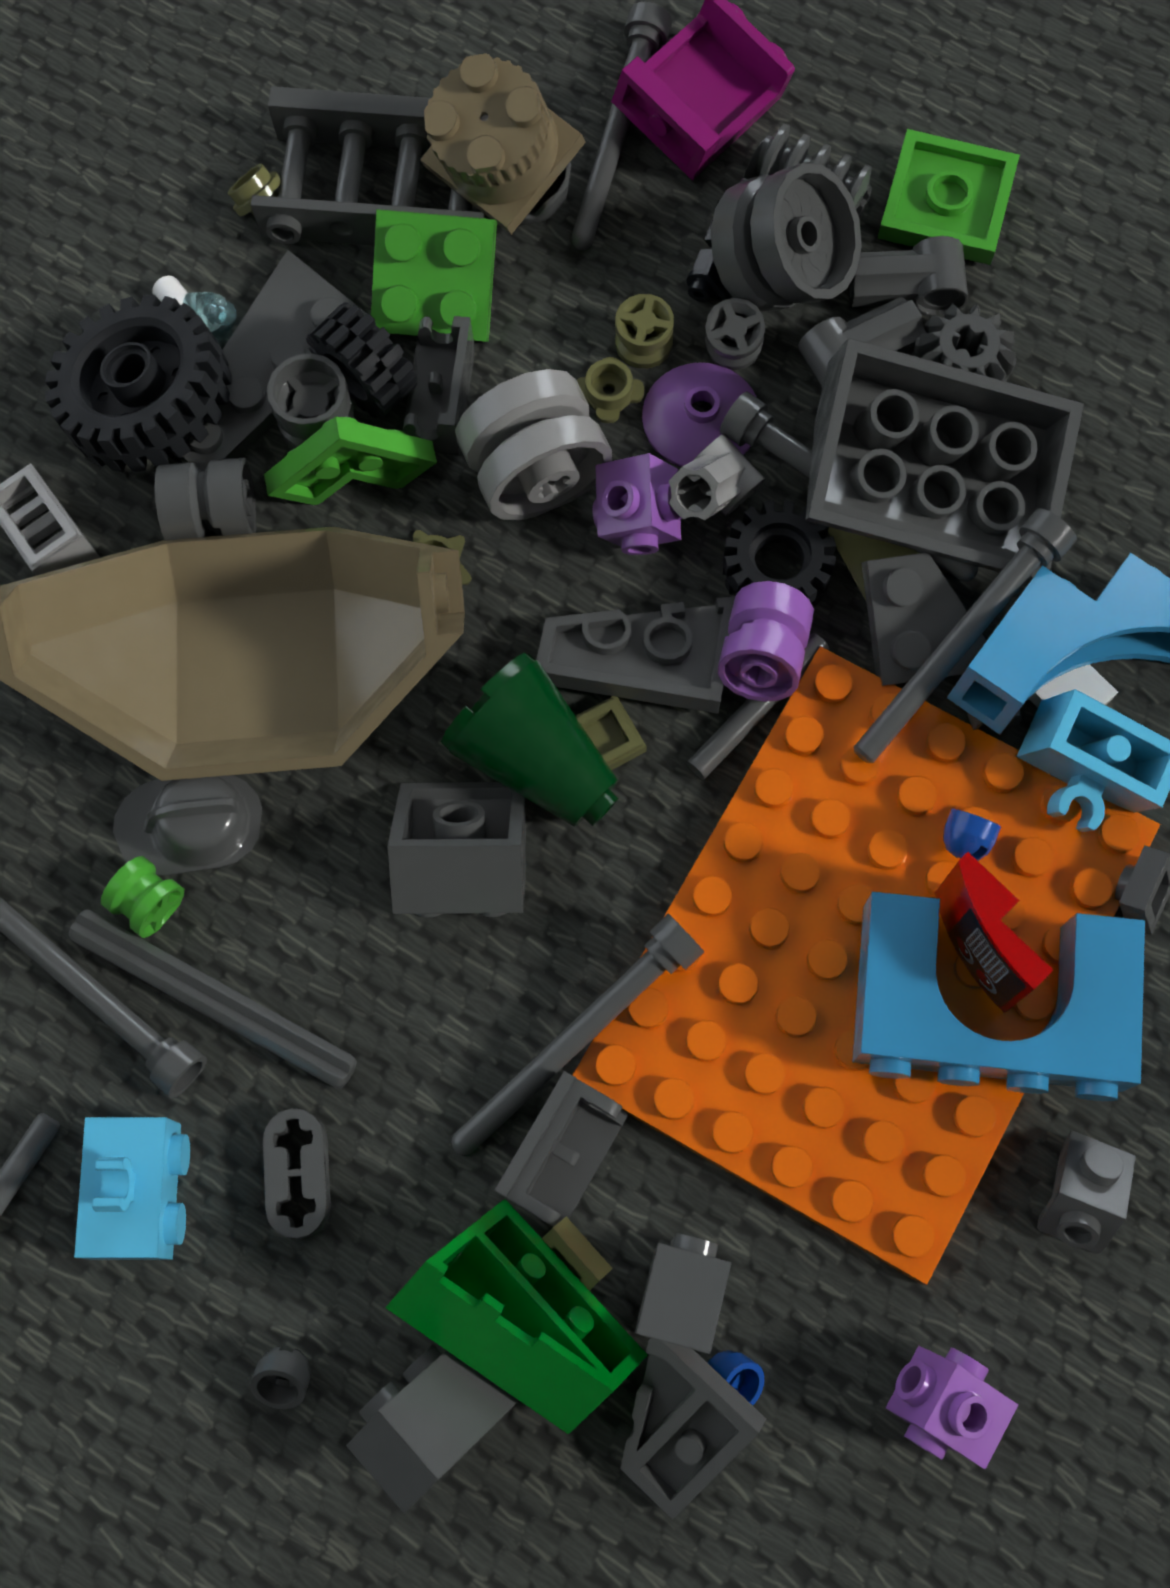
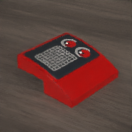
[934,852,1053,1013]

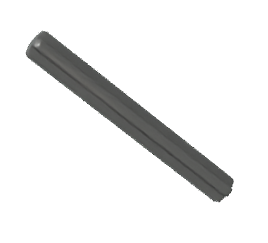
[68,910,357,1089]

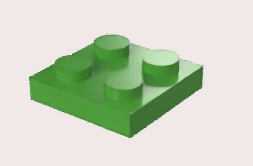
[878,129,1020,265]
[371,209,497,342]

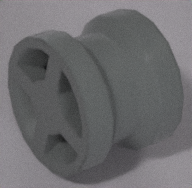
[705,298,765,370]

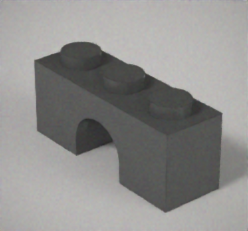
[634,1233,732,1354]

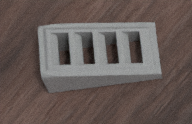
[0,463,100,576]

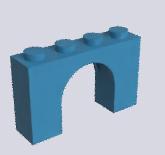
[852,892,1145,1101]

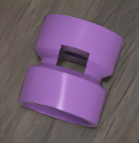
[718,581,814,702]

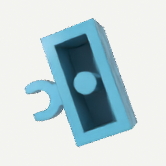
[1016,689,1170,832]
[74,1117,190,1260]

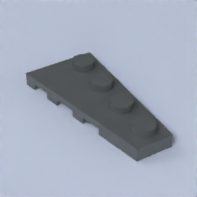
[170,250,367,471]

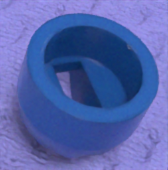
[943,809,1001,861]
[707,1350,764,1405]

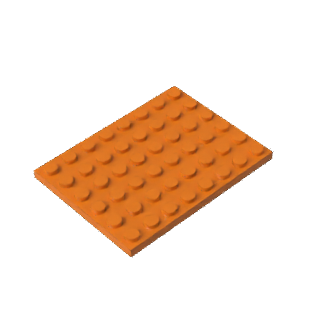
[573,646,1161,1285]

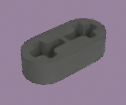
[263,1108,331,1240]

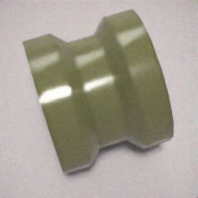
[615,294,674,369]

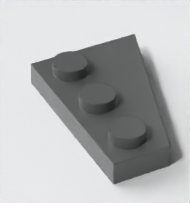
[536,596,735,714]

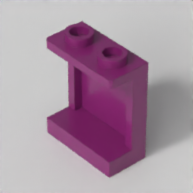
[611,0,795,181]

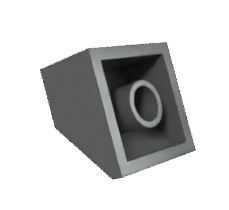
[387,782,526,918]

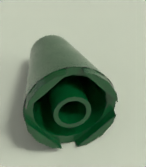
[441,653,619,827]

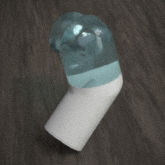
[152,276,237,332]

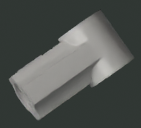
[668,434,765,520]

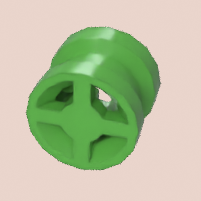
[101,856,184,938]

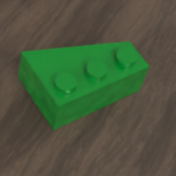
[385,1199,648,1434]

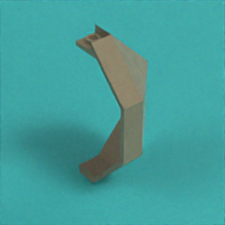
[0,527,465,781]

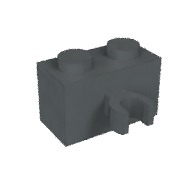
[346,1345,519,1513]

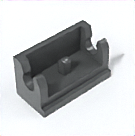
[403,316,475,455]
[494,1071,629,1227]

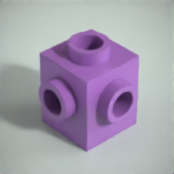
[592,453,682,555]
[886,1346,1018,1469]

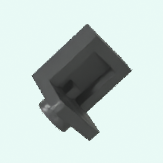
[1037,1130,1136,1254]

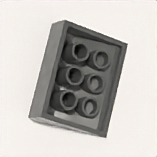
[805,338,1084,581]

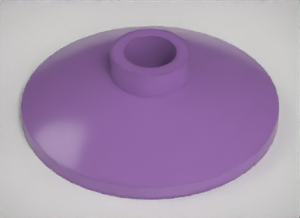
[642,362,756,467]

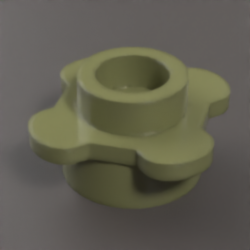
[577,357,644,423]

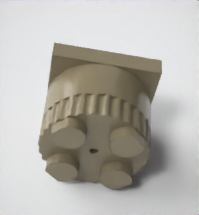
[420,53,586,235]

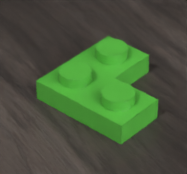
[264,416,437,505]

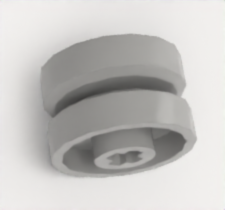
[455,369,612,520]

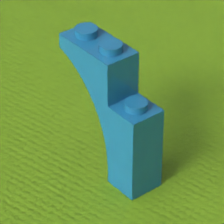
[947,553,1170,734]

